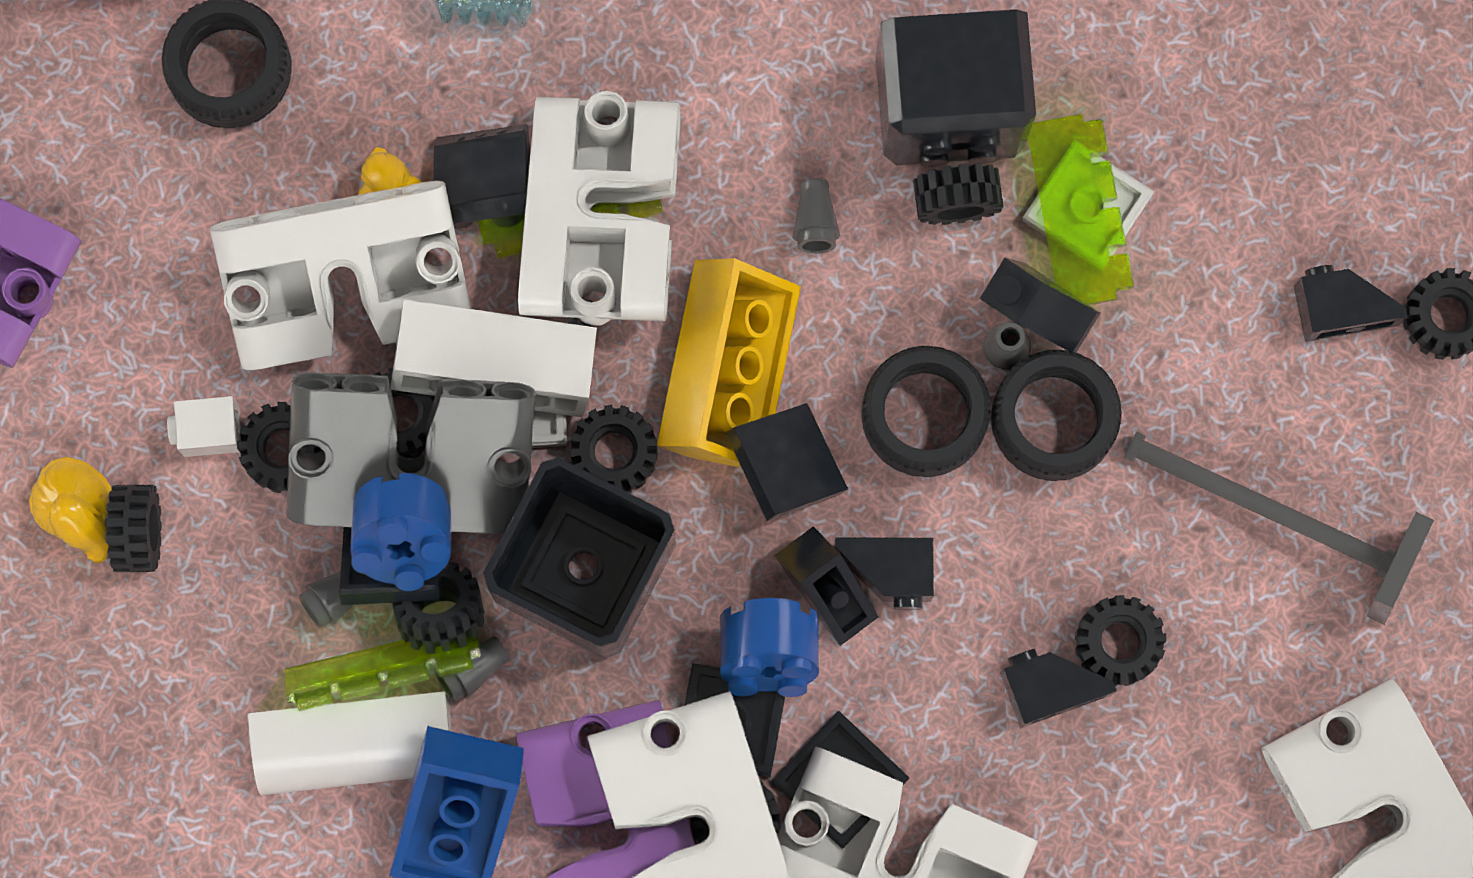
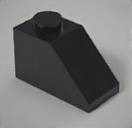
[979,257,1101,353]
[1294,265,1408,342]
[775,526,879,646]
[834,537,934,611]
[1000,649,1117,728]

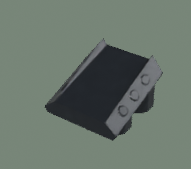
[433,124,530,228]

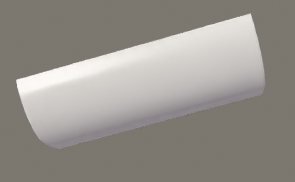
[390,299,597,417]
[248,691,452,795]

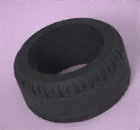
[162,0,292,129]
[862,346,991,477]
[991,350,1122,481]

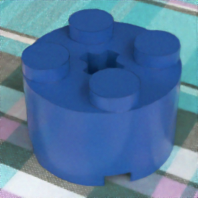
[351,473,451,591]
[720,598,819,697]

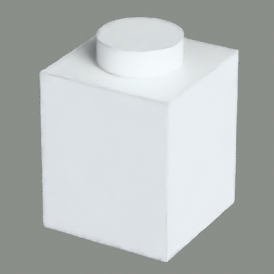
[167,396,241,457]

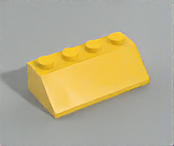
[657,258,801,468]

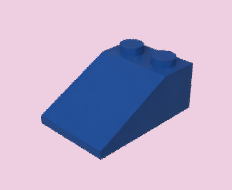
[389,726,524,878]

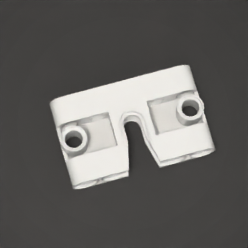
[518,91,681,326]
[209,181,471,370]
[1262,679,1473,878]
[587,691,790,878]
[777,747,1038,878]

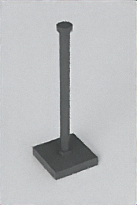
[1125,432,1434,625]

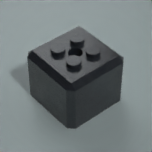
[876,9,1036,167]
[483,457,676,658]

